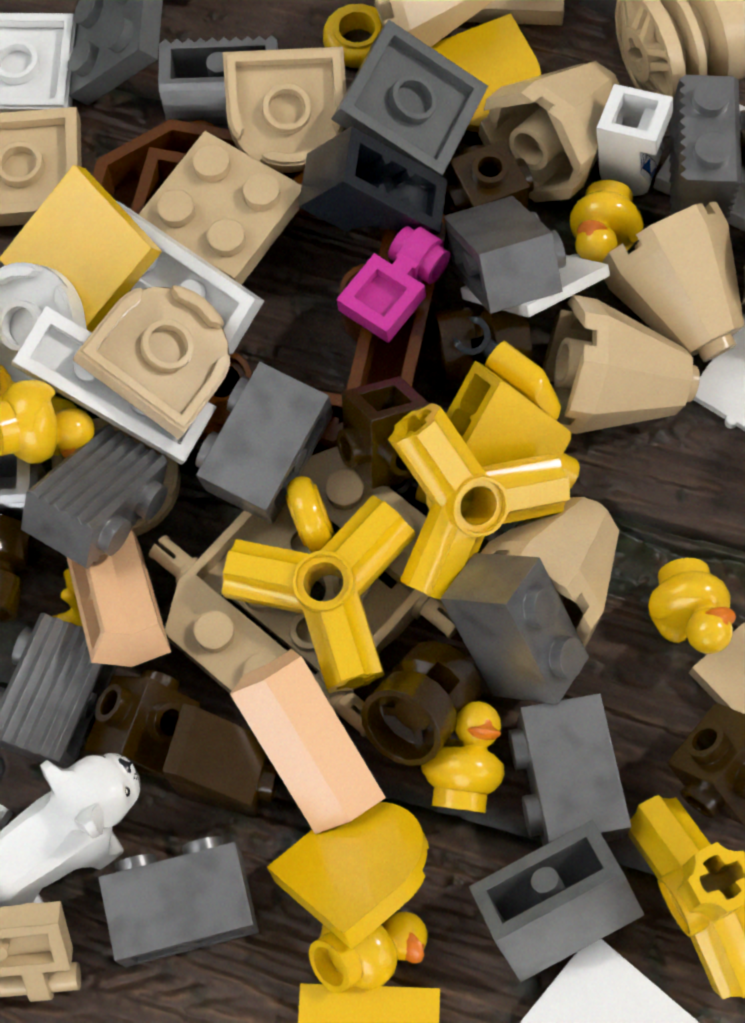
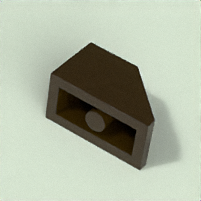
[162,703,280,818]

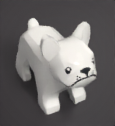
[0,753,141,907]

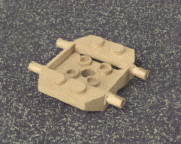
[149,446,456,737]

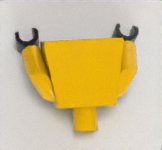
[388,316,580,512]

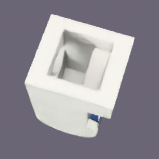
[597,84,673,196]

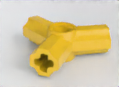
[388,403,570,600]
[222,495,416,693]
[628,795,745,999]

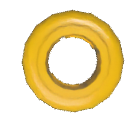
[323,3,383,68]
[285,476,335,553]

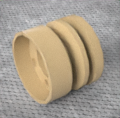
[615,0,745,101]

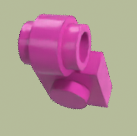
[336,226,450,343]

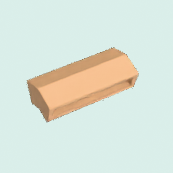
[67,525,171,667]
[230,649,386,834]

